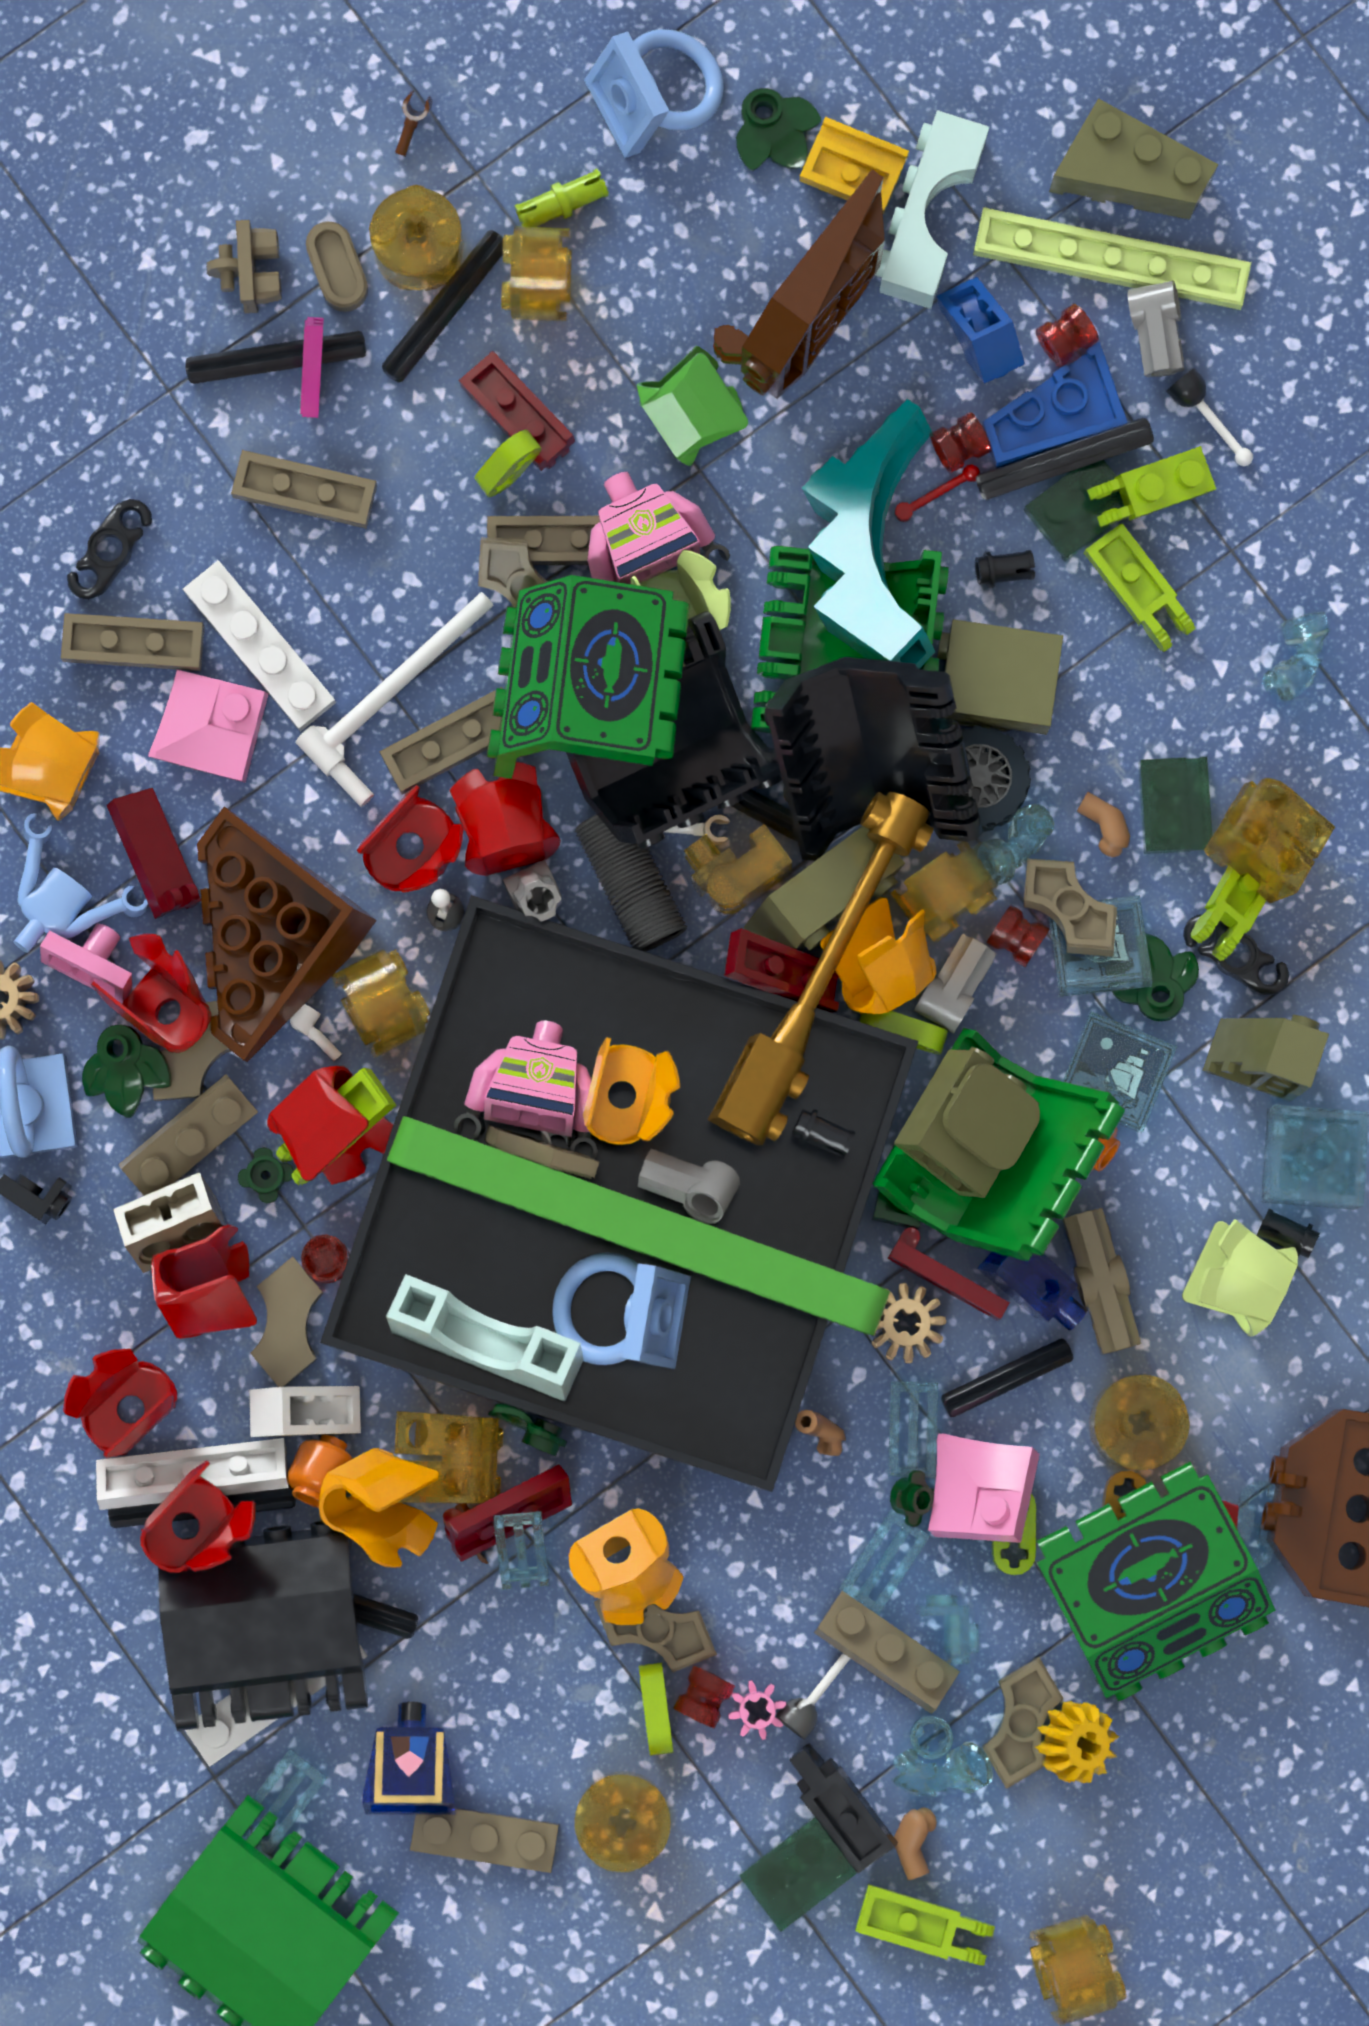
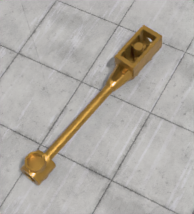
[708,792,934,1145]

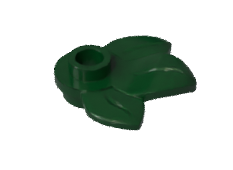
[736,88,822,171]
[1105,934,1199,1022]
[82,1024,171,1118]
[488,1403,567,1457]

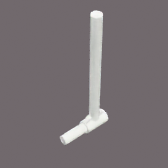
[295,592,494,807]

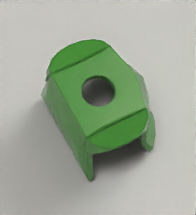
[636,345,748,466]

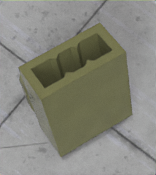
[937,619,1064,735]
[894,1047,1040,1198]

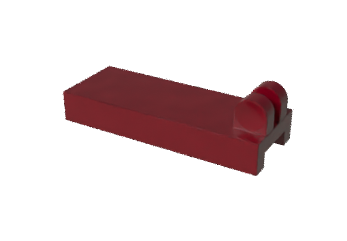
[458,351,575,471]
[106,787,201,919]
[724,928,839,1013]
[887,1227,1010,1321]
[443,1464,572,1562]

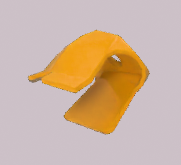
[0,702,100,821]
[821,897,937,1014]
[583,1037,680,1145]
[319,1448,439,1568]
[568,1509,684,1625]

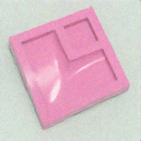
[148,670,269,783]
[928,1433,1040,1543]

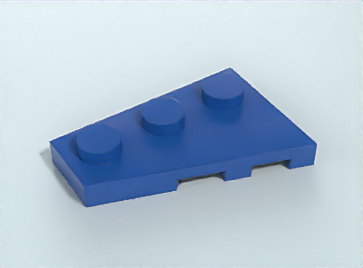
[982,341,1128,468]

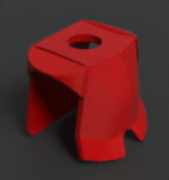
[449,761,561,876]
[356,785,464,893]
[91,933,211,1053]
[267,1066,394,1185]
[152,1224,257,1339]
[63,1348,177,1458]
[140,1461,255,1573]

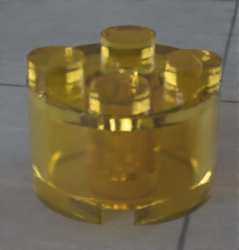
[369,185,464,291]
[501,226,572,322]
[890,841,998,942]
[332,949,431,1058]
[1089,1374,1190,1471]
[574,1771,671,1872]
[1029,1915,1126,2026]

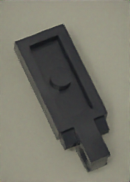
[790,1743,898,1873]

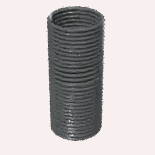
[574,814,688,952]

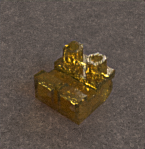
[1204,778,1335,904]
[684,824,792,915]
[394,1411,503,1504]

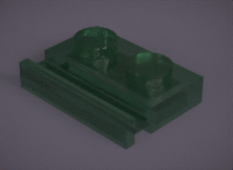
[1024,460,1124,562]
[1138,757,1213,854]
[739,1817,857,1932]

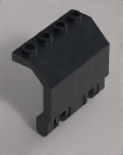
[566,611,782,848]
[765,657,983,861]
[158,1521,368,1731]

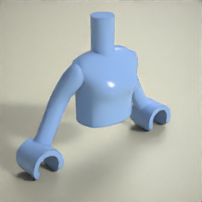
[13,813,148,953]

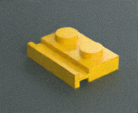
[799,117,909,215]

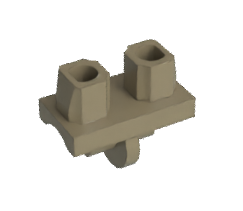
[206,220,282,314]

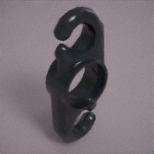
[67,499,152,600]
[1183,914,1289,995]

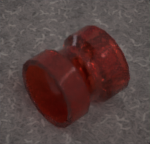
[1035,303,1099,367]
[929,411,992,474]
[986,904,1050,968]
[301,1234,350,1284]
[673,1665,736,1729]

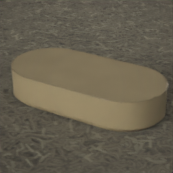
[306,221,368,312]

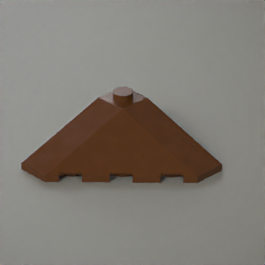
[197,807,377,1062]

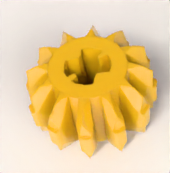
[1035,1701,1119,1783]

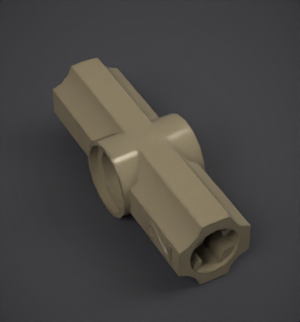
[1063,1208,1141,1355]

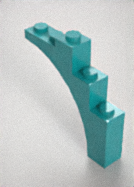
[802,399,936,669]

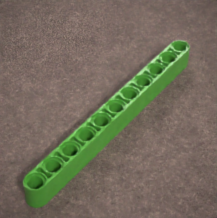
[386,1116,891,1336]

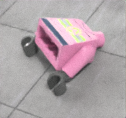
[587,472,730,584]
[454,1021,598,1159]

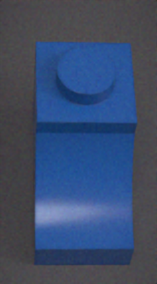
[936,277,1025,384]

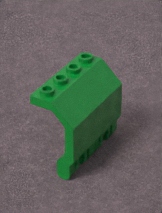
[751,546,949,733]
[137,1795,399,2026]

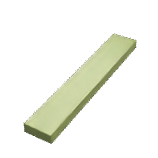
[973,207,1251,310]

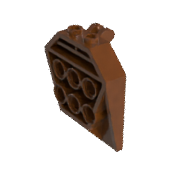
[713,169,885,399]
[1261,1409,1369,1608]

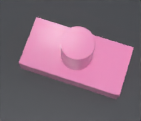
[40,923,132,1004]

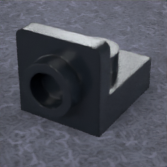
[0,1174,72,1225]

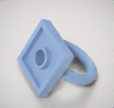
[584,29,724,158]
[0,1046,78,1159]
[552,1252,691,1369]

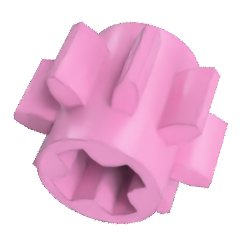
[728,1680,786,1740]

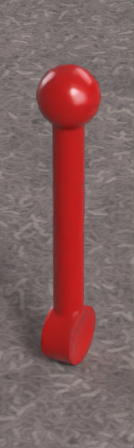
[895,464,980,522]

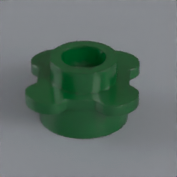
[238,1147,294,1203]
[890,1470,935,1527]

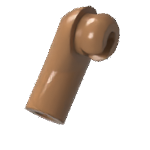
[1076,792,1130,857]
[795,1410,846,1456]
[894,1807,937,1881]

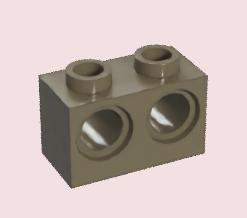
[113,1172,226,1273]

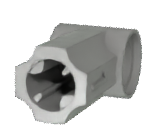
[1128,281,1185,377]
[502,860,562,922]
[913,934,997,1034]
[637,1149,740,1224]

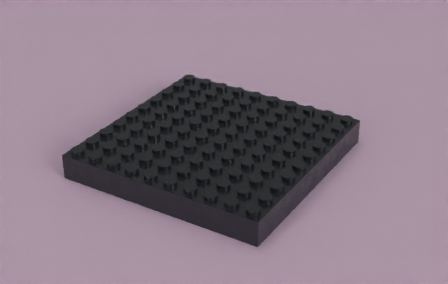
[320,895,918,1492]

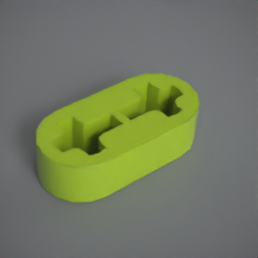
[474,429,541,497]
[859,1011,948,1055]
[991,1493,1036,1575]
[638,1662,674,1756]

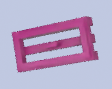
[300,317,323,418]

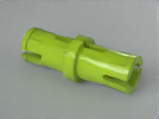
[514,168,609,233]

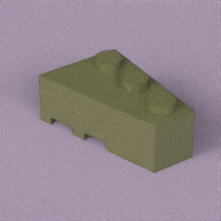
[1049,98,1219,220]
[744,826,905,951]
[1202,1015,1329,1102]

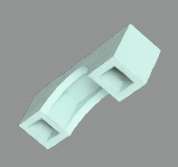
[875,110,989,309]
[386,1274,583,1402]

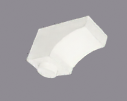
[249,1386,361,1437]

